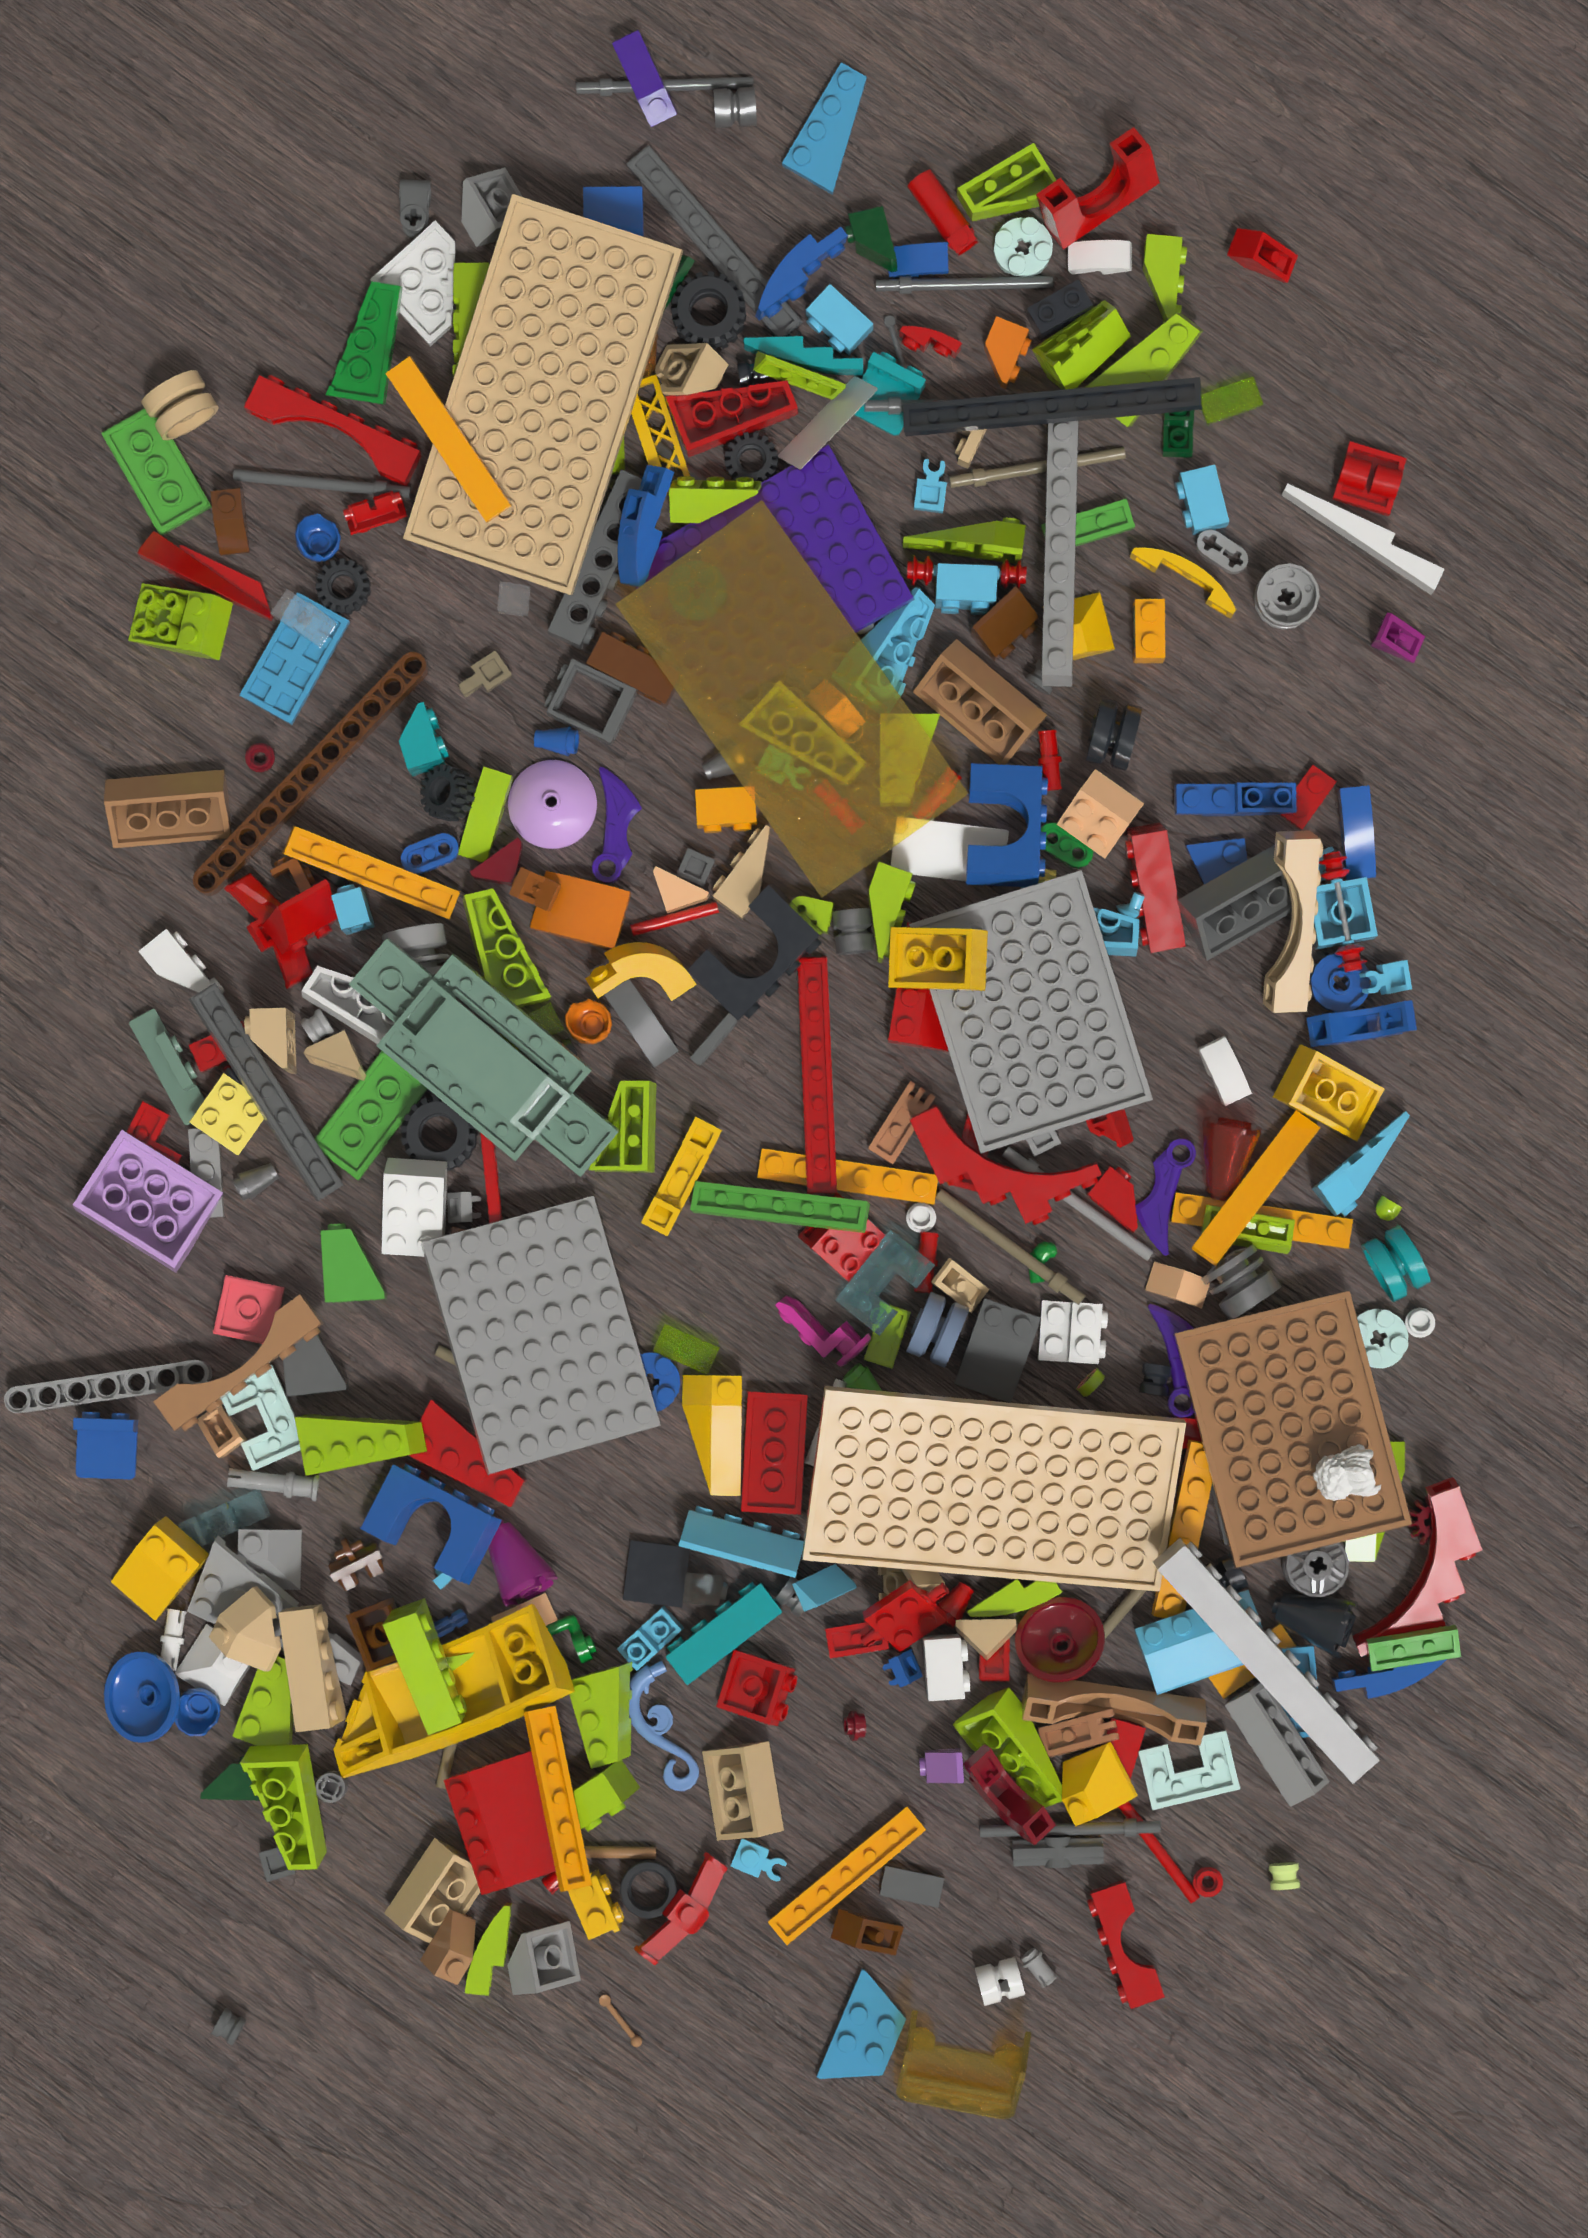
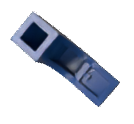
[1306,1000,1417,1047]

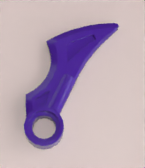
[592,767,642,885]
[1136,1139,1196,1256]
[1148,1304,1194,1418]

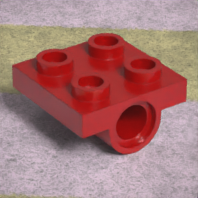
[1332,441,1407,516]

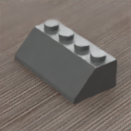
[1177,845,1292,961]

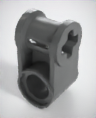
[399,179,431,239]

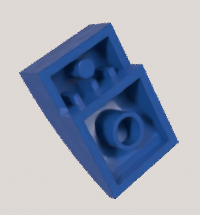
[583,186,644,237]

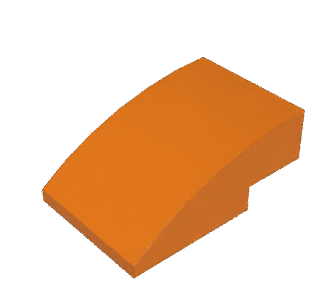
[530,871,631,950]

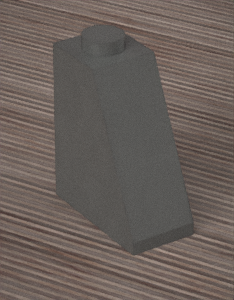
[283,1334,349,1396]

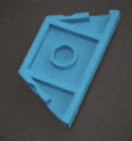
[816,1969,906,2079]

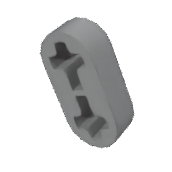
[1196,530,1248,574]

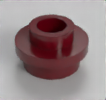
[245,743,275,773]
[843,1711,866,1741]

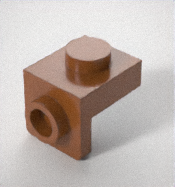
[270,856,316,893]
[509,867,561,911]

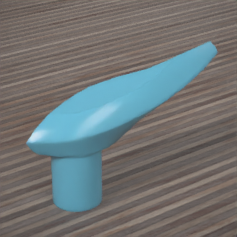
[1116,892,1145,918]

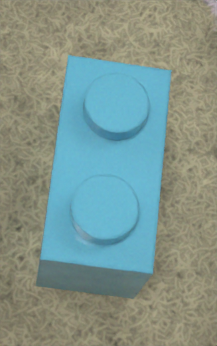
[806,284,873,355]
[1175,464,1229,535]
[331,884,375,935]

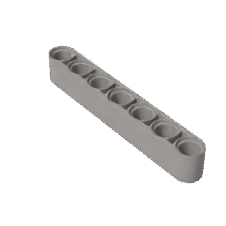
[4,1360,212,1413]

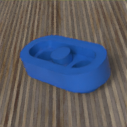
[401,833,459,875]

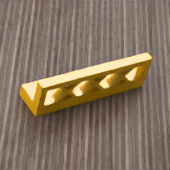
[631,375,690,496]

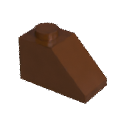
[210,488,250,556]
[830,1909,904,1956]

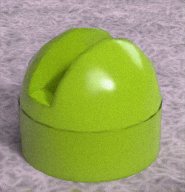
[1376,1196,1402,1221]

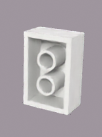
[382,1158,447,1257]
[922,1634,970,1701]

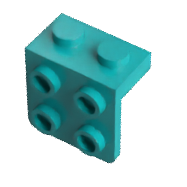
[854,352,926,436]

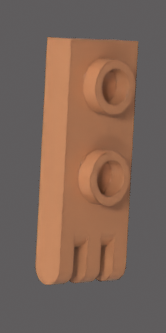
[868,1081,936,1165]
[1038,1709,1120,1758]

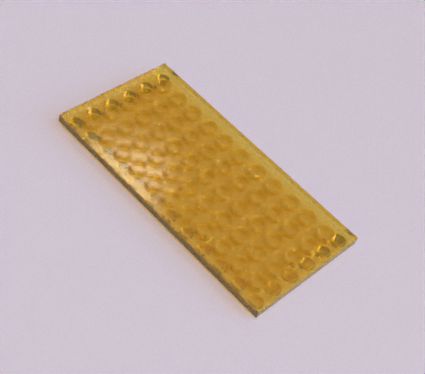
[616,500,969,898]

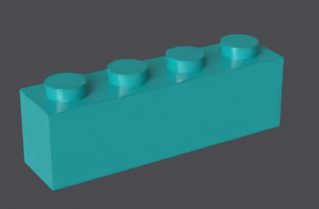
[665,1582,783,1685]

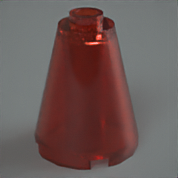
[1202,1117,1262,1201]

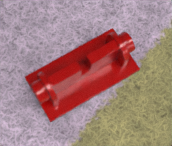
[343,490,407,535]

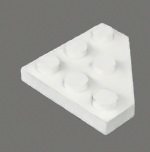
[370,220,456,347]

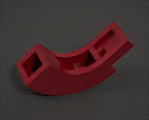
[963,1744,1056,1846]

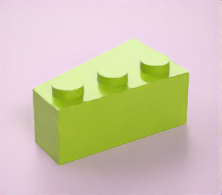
[957,143,1056,221]
[589,1081,656,1173]
[232,1654,294,1746]

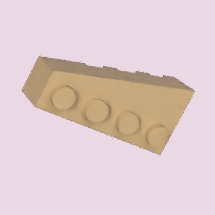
[278,1604,347,1732]

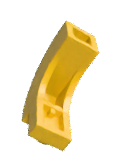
[585,942,696,1001]

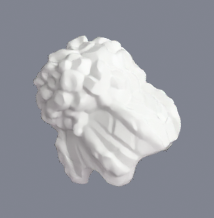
[1313,1444,1381,1501]

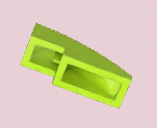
[458,766,513,863]
[966,1579,1062,1617]
[465,1903,512,1996]

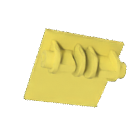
[189,1073,264,1155]

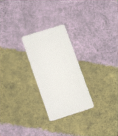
[778,376,878,469]
[891,817,1009,881]

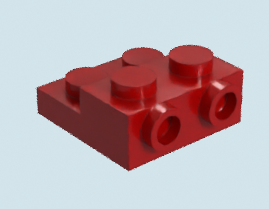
[716,1649,798,1726]

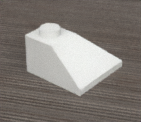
[175,1623,251,1706]

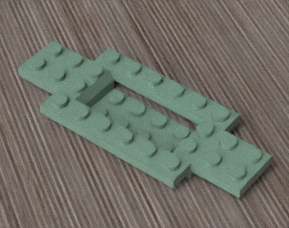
[349,938,619,1177]

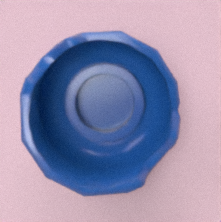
[295,514,341,562]
[174,1688,221,1736]

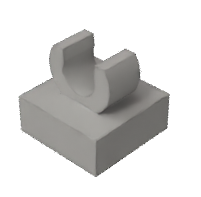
[447,1192,481,1223]

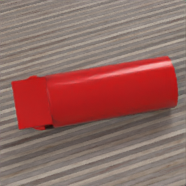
[907,169,979,257]

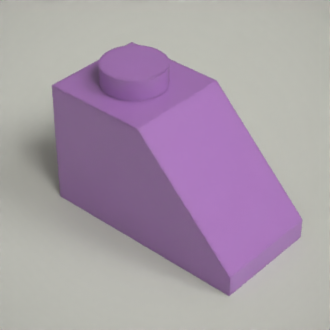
[919,1748,964,1783]

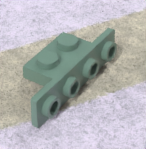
[129,1009,205,1126]

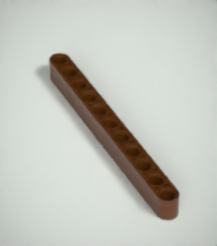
[193,652,428,896]

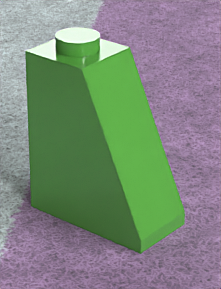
[321,1224,387,1303]

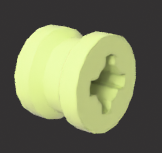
[1269,1862,1300,1890]

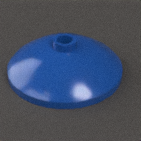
[104,1652,180,1743]

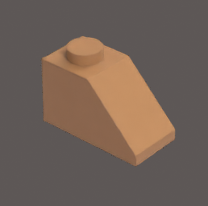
[420,1908,476,1985]

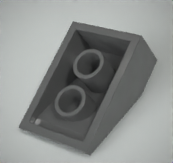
[954,1298,1041,1403]

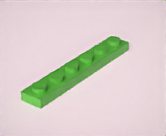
[690,1181,870,1233]

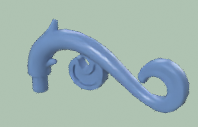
[629,1661,699,1791]

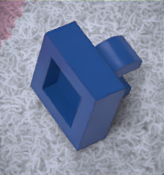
[882,1649,923,1688]

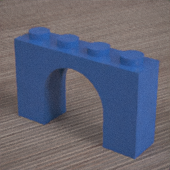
[966,763,1048,887]
[360,1463,502,1585]

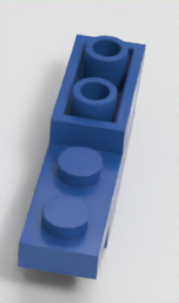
[755,227,848,320]
[618,465,674,588]
[1174,783,1297,816]
[1331,1659,1447,1699]

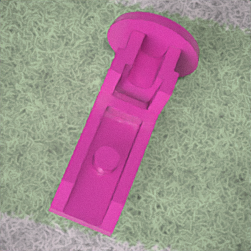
[775,1295,871,1367]

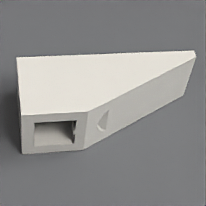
[139,929,225,993]

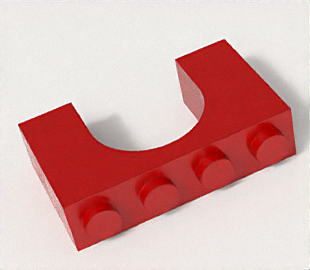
[1036,127,1160,250]

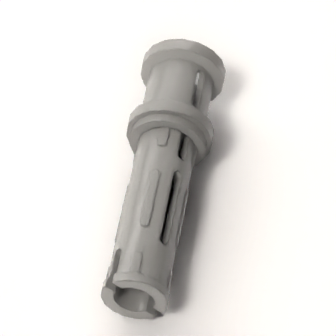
[227,1468,320,1501]

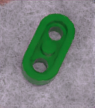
[1041,823,1093,869]

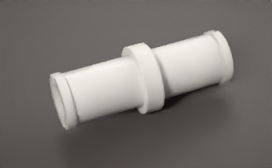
[160,1609,187,1671]

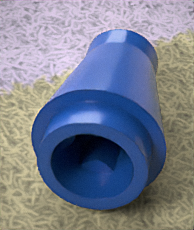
[534,727,579,756]

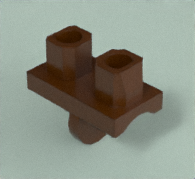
[328,1537,384,1591]

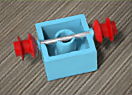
[907,555,1027,615]
[1314,851,1378,972]

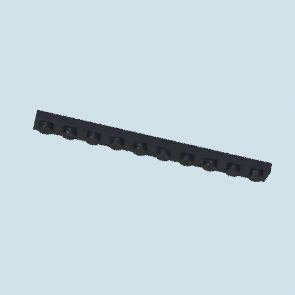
[903,377,1203,437]

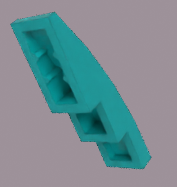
[744,336,863,376]

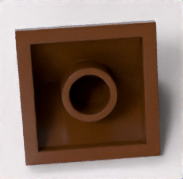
[346,1597,397,1672]

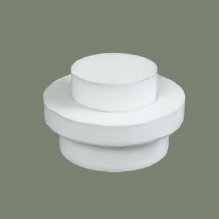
[906,1203,936,1233]
[1405,1308,1435,1338]

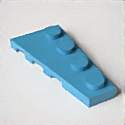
[782,62,867,195]

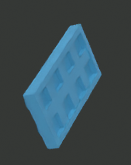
[239,592,350,725]

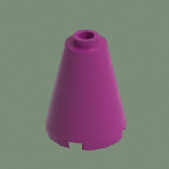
[488,1520,558,1607]

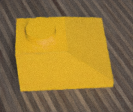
[1042,592,1115,660]
[1062,1741,1138,1827]

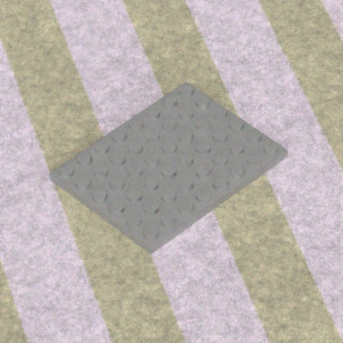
[909,870,1153,1153]
[421,1196,661,1475]

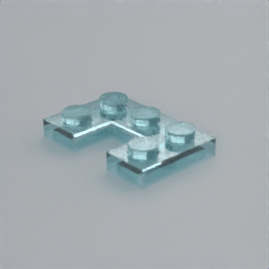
[836,1230,935,1336]

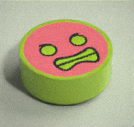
[1076,1368,1105,1397]

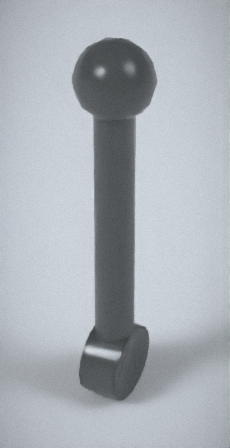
[884,315,908,368]

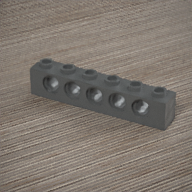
[548,470,642,650]

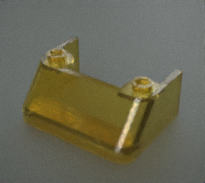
[896,2010,1031,2119]

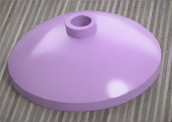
[508,760,597,849]

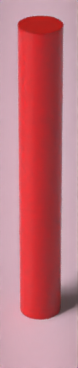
[630,902,719,936]

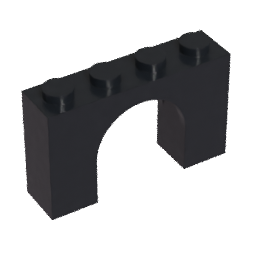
[687,883,824,1020]

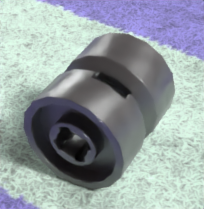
[713,87,757,128]
[832,908,874,955]

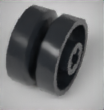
[1086,697,1142,771]

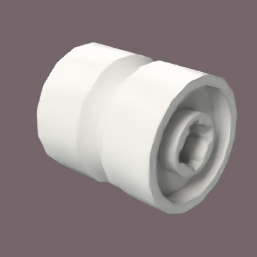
[975,1957,1025,2006]

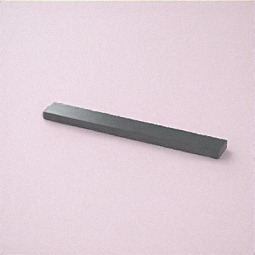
[626,145,803,337]
[188,983,343,1202]

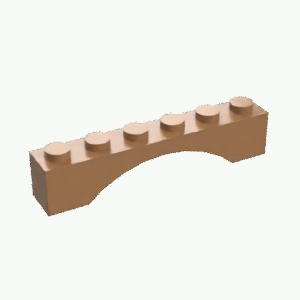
[153,1294,324,1432]
[1022,1674,1207,1746]

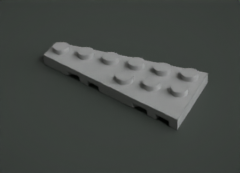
[187,1536,362,1686]

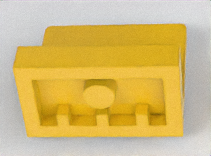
[568,1869,625,1940]

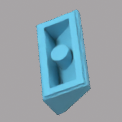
[792,1564,857,1612]

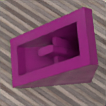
[1371,612,1425,663]

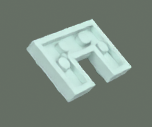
[221,1365,301,1471]
[1138,1730,1240,1810]

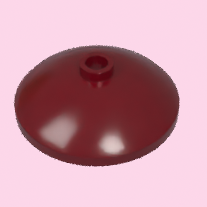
[1015,1597,1105,1682]

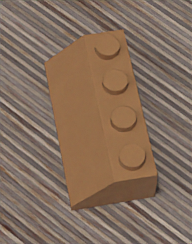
[913,639,1047,765]
[104,770,232,848]

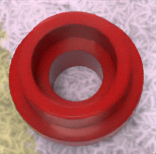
[1193,1867,1223,1897]

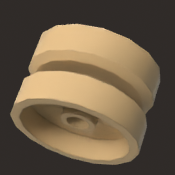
[141,370,219,440]

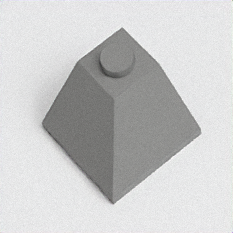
[461,167,523,247]
[238,1528,302,1590]
[507,1921,581,1995]

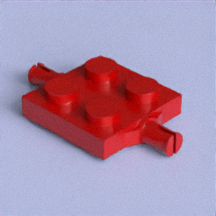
[860,1580,949,1652]

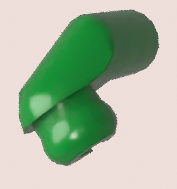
[1028,1241,1057,1284]

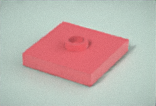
[213,1275,285,1344]

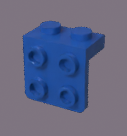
[73,1412,138,1480]

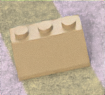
[244,1008,297,1074]
[702,1741,784,1841]
[384,1838,480,1943]

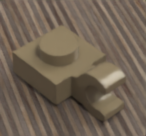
[458,650,512,698]

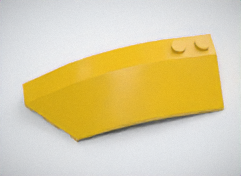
[333,1604,575,1778]

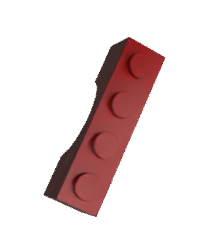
[1086,1879,1165,2009]

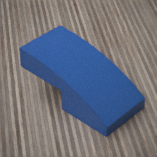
[889,242,949,278]

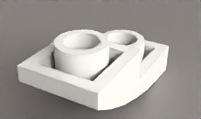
[1068,240,1132,275]
[1197,1036,1252,1106]

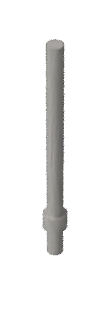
[1002,1146,1154,1261]

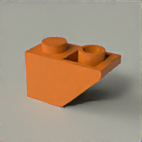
[984,316,1032,389]

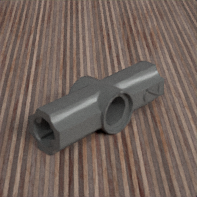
[1012,1835,1104,1868]

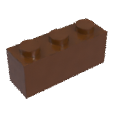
[586,631,682,708]

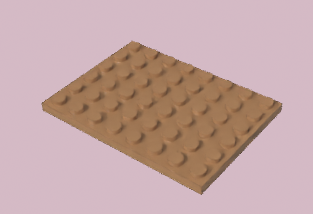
[1174,1291,1412,1569]

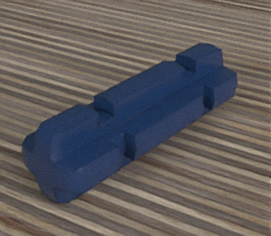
[434,1609,469,1638]

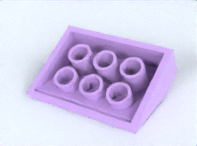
[73,1130,223,1273]

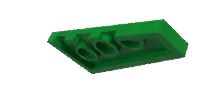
[326,281,403,405]

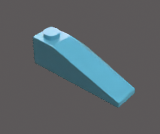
[832,587,935,714]
[1312,1111,1410,1216]

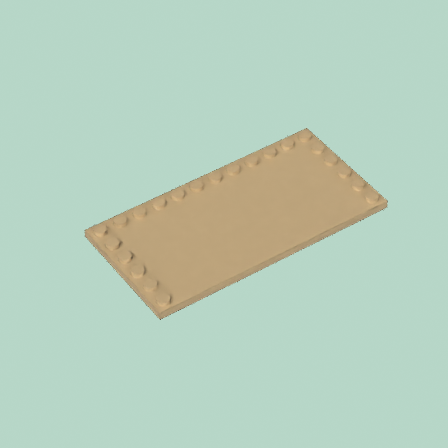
[403,194,683,595]
[802,1386,1186,1592]

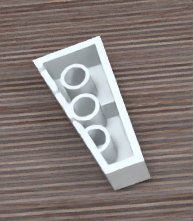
[301,966,394,1044]

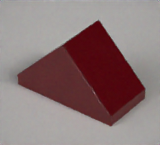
[470,837,523,886]

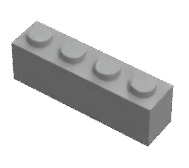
[1225,1682,1330,1807]

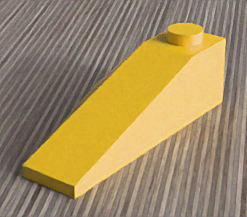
[682,1375,742,1496]

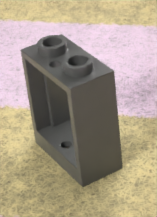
[544,659,638,747]

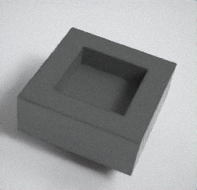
[676,848,715,888]
[259,1847,297,1882]

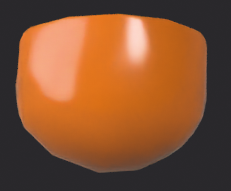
[565,999,612,1045]

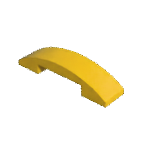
[1130,548,1236,619]
[641,1117,722,1236]

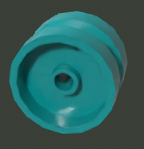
[1361,1225,1431,1302]

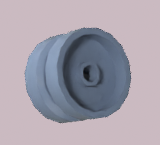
[906,1292,970,1368]

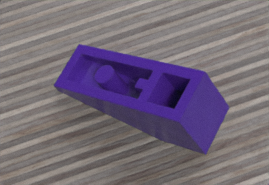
[612,30,677,127]

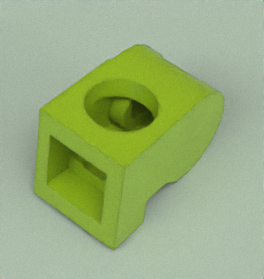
[792,896,835,934]

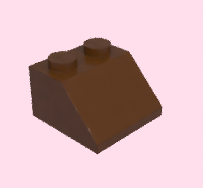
[970,587,1039,662]

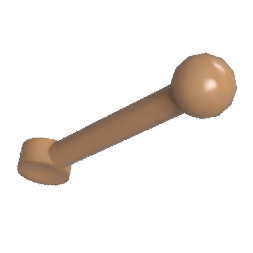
[599,1994,642,2047]

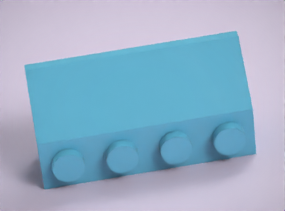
[679,1506,804,1578]
[1135,1590,1262,1695]

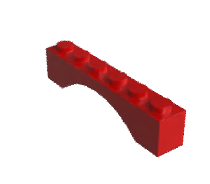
[244,375,422,486]

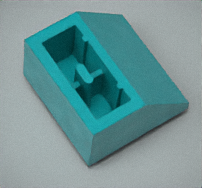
[399,702,449,777]

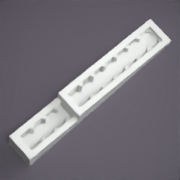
[1282,483,1444,595]

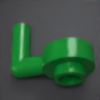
[546,1615,597,1664]

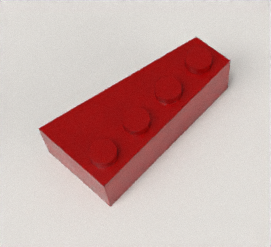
[408,1399,526,1507]

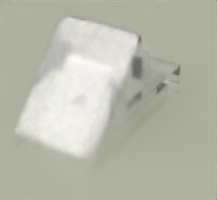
[270,589,337,648]

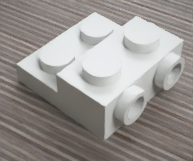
[1038,1300,1108,1364]

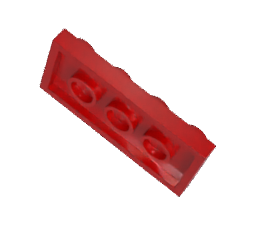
[741,1392,808,1515]

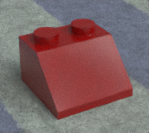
[263,879,338,955]

